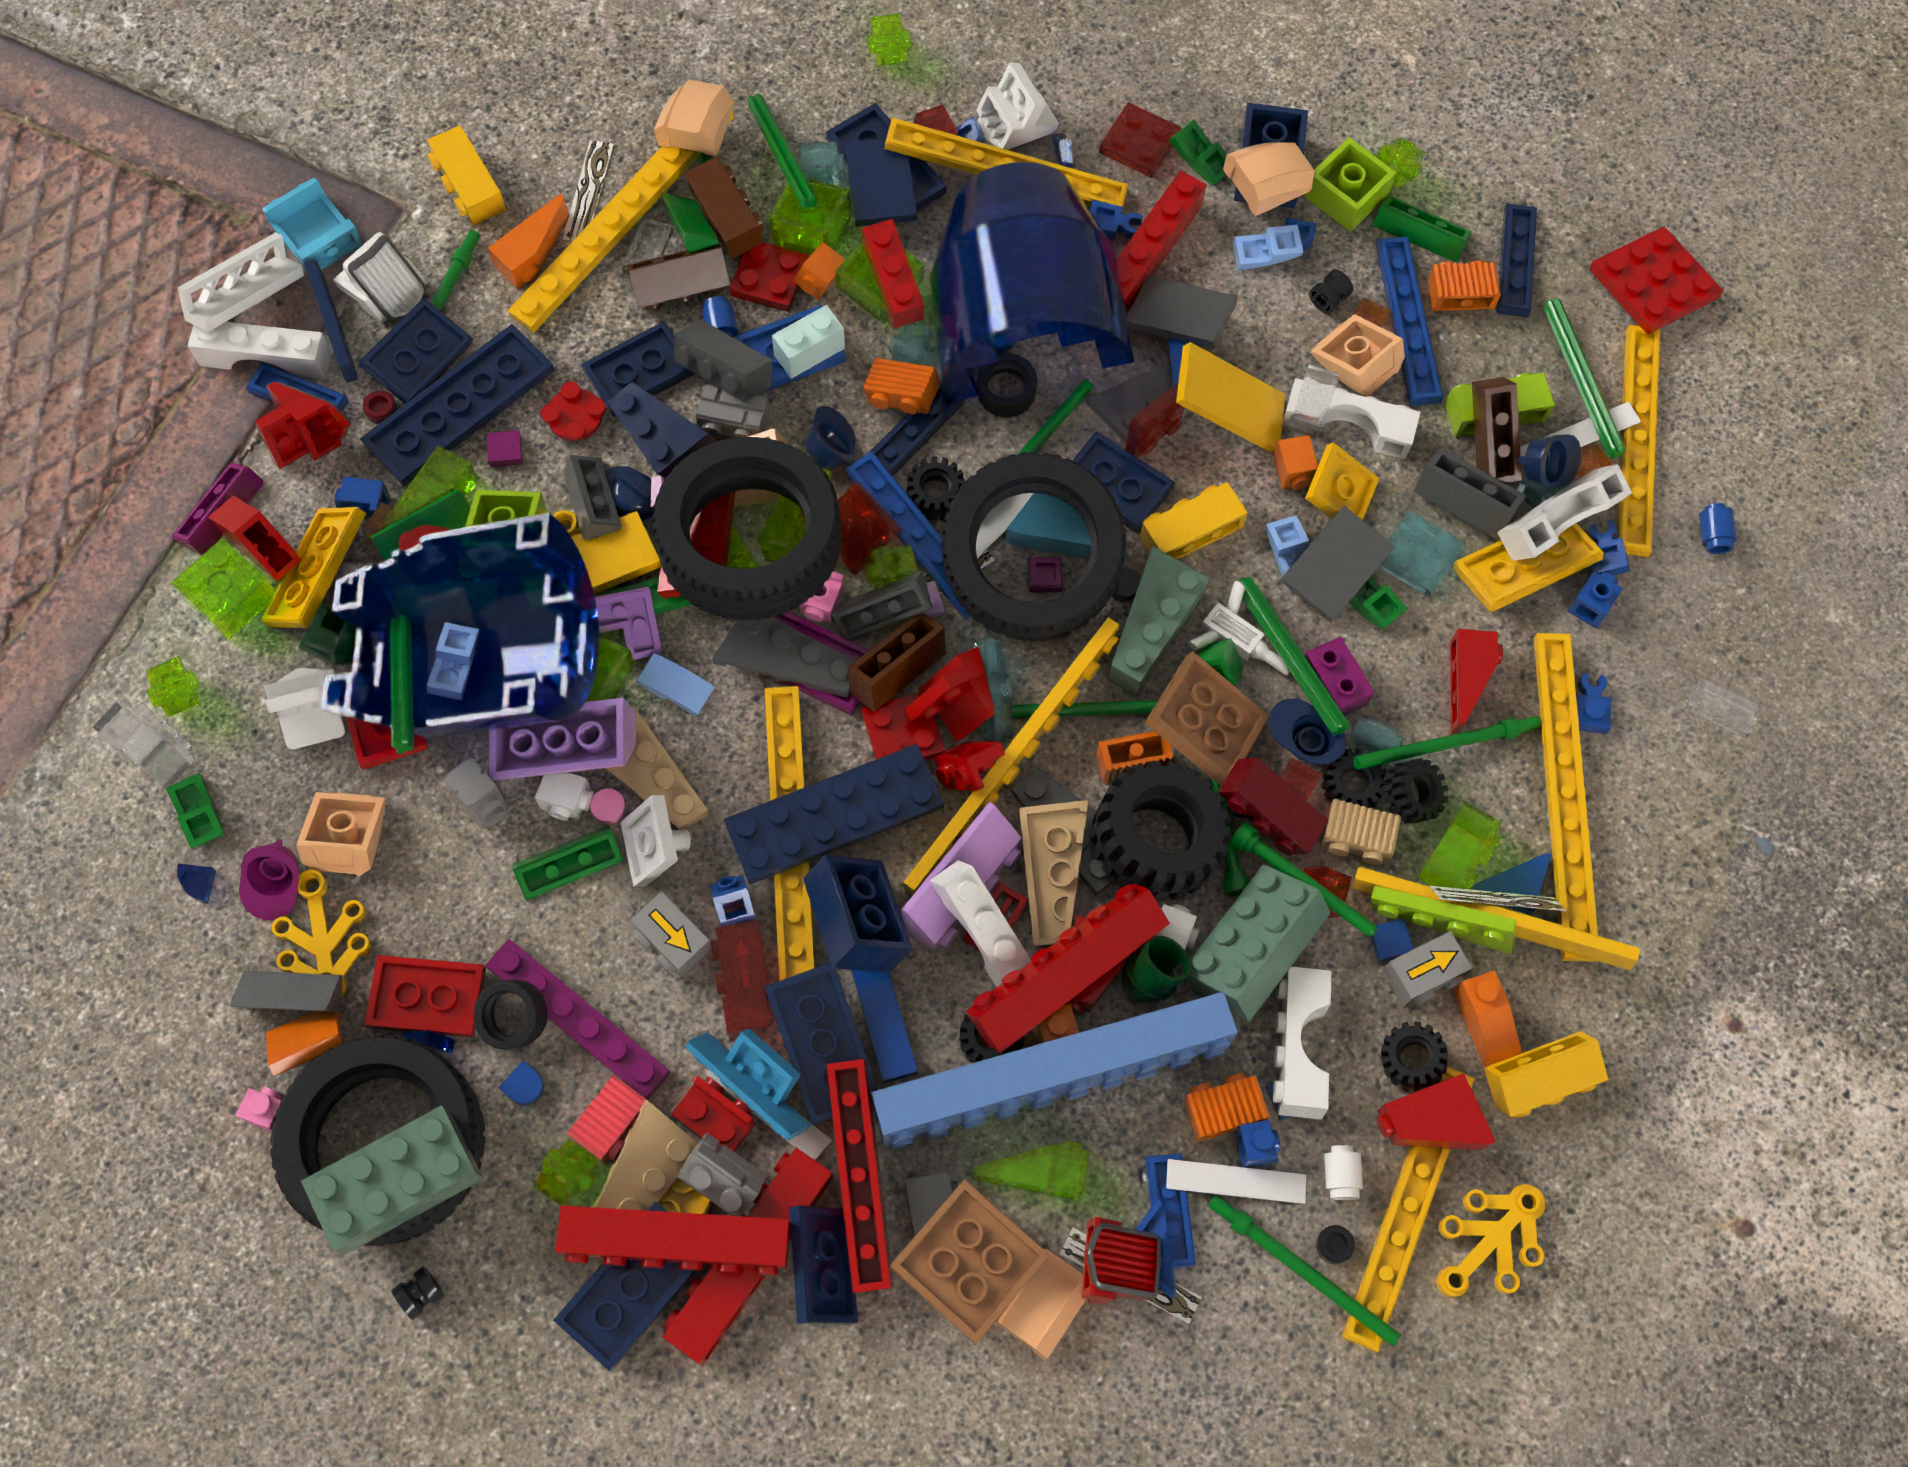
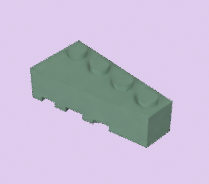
[1108,546,1209,697]

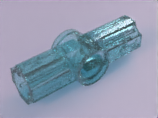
[974,638,1013,743]

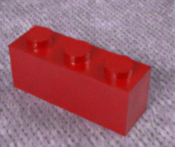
[862,219,924,329]

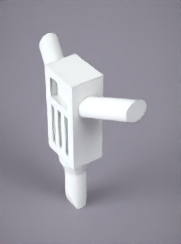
[1187,581,1290,676]

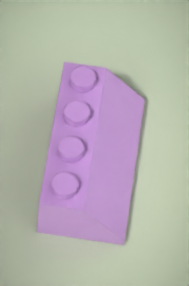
[489,698,636,781]
[902,802,1022,953]

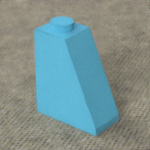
[1006,493,1091,559]

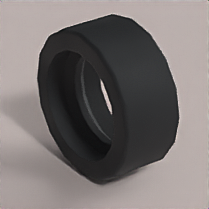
[976,353,1038,418]
[473,979,548,1050]

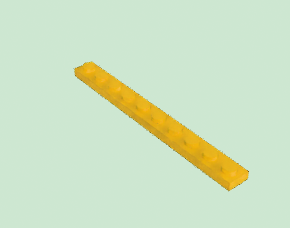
[508,111,734,334]
[903,617,1120,896]
[1533,633,1598,962]
[764,686,815,981]

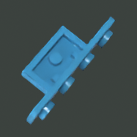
[685,1028,811,1140]

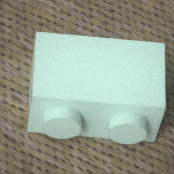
[772,305,845,379]

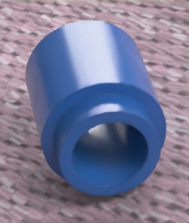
[702,296,739,338]
[1699,503,1737,554]

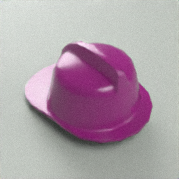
[239,840,299,920]

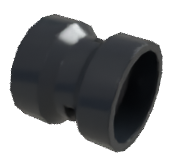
[1309,269,1354,314]
[391,1266,445,1320]

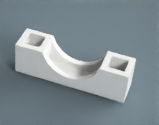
[188,322,332,380]
[1282,378,1420,460]
[1497,464,1632,561]
[930,860,1031,987]
[1273,967,1331,1120]

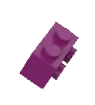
[1304,636,1375,716]

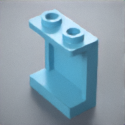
[262,177,363,272]

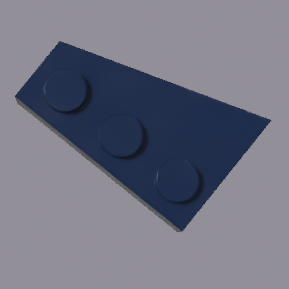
[607,382,718,478]

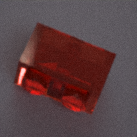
[711,921,769,1005]

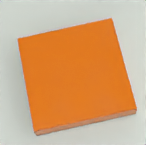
[266,1011,343,1076]

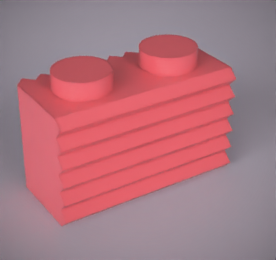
[567,1075,647,1165]

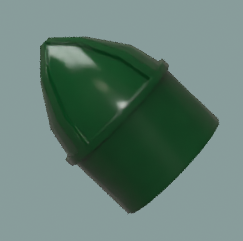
[298,603,375,666]
[1122,935,1191,1004]

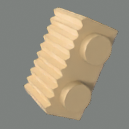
[1320,799,1401,865]

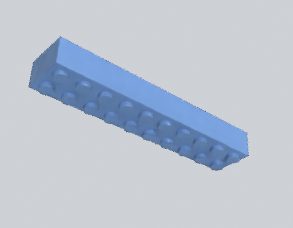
[871,992,1238,1150]

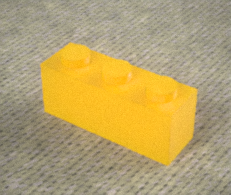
[427,125,506,226]
[1139,482,1248,560]
[1484,1031,1609,1118]

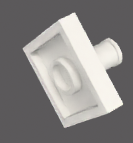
[620,795,691,887]

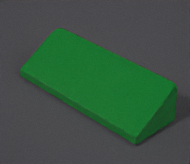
[662,193,718,253]
[1373,196,1472,262]
[370,488,470,571]
[512,825,624,901]

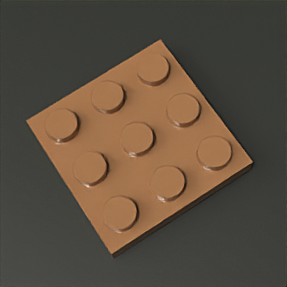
[1145,651,1269,786]
[889,1179,1050,1345]

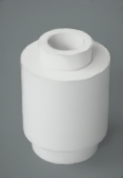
[1324,1145,1363,1200]

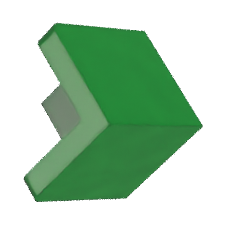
[1197,638,1243,686]

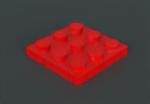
[1589,226,1724,335]

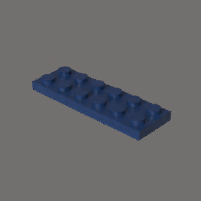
[360,324,555,487]
[724,744,944,885]

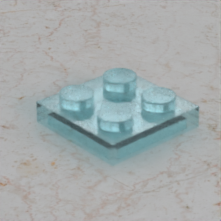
[1379,510,1465,598]

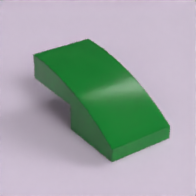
[1169,119,1227,186]
[1348,576,1408,630]
[166,773,225,849]

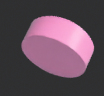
[590,788,626,825]

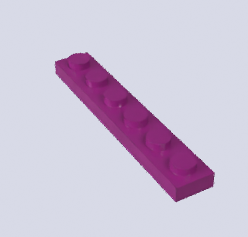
[485,939,671,1100]

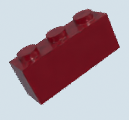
[1218,758,1328,856]

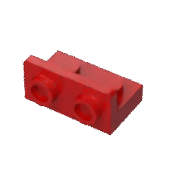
[933,741,1005,791]
[671,1075,756,1152]

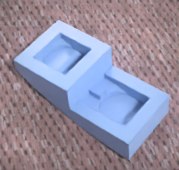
[1232,225,1303,270]
[1265,515,1309,590]
[427,622,479,700]
[635,653,715,717]

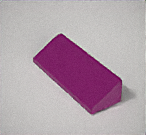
[171,462,264,557]

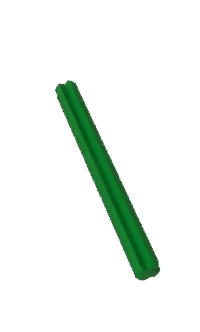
[747,93,817,210]
[1544,298,1626,459]
[1239,577,1349,735]
[390,615,414,754]

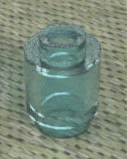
[1349,716,1403,753]

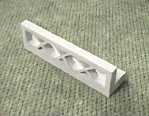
[178,232,304,332]

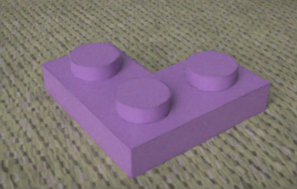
[582,587,663,661]

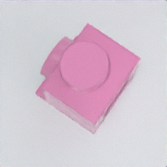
[799,572,845,623]
[235,1087,285,1133]

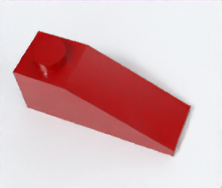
[1450,629,1503,735]

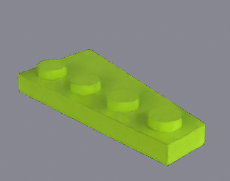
[1371,885,1516,955]

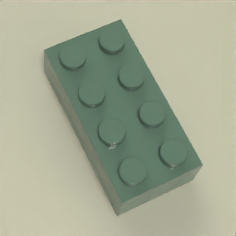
[1181,864,1331,1022]
[301,1105,483,1255]

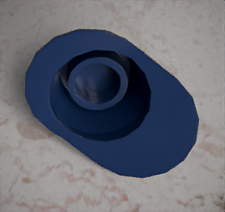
[805,406,856,469]
[1517,434,1581,489]
[605,466,654,527]
[1269,699,1347,765]

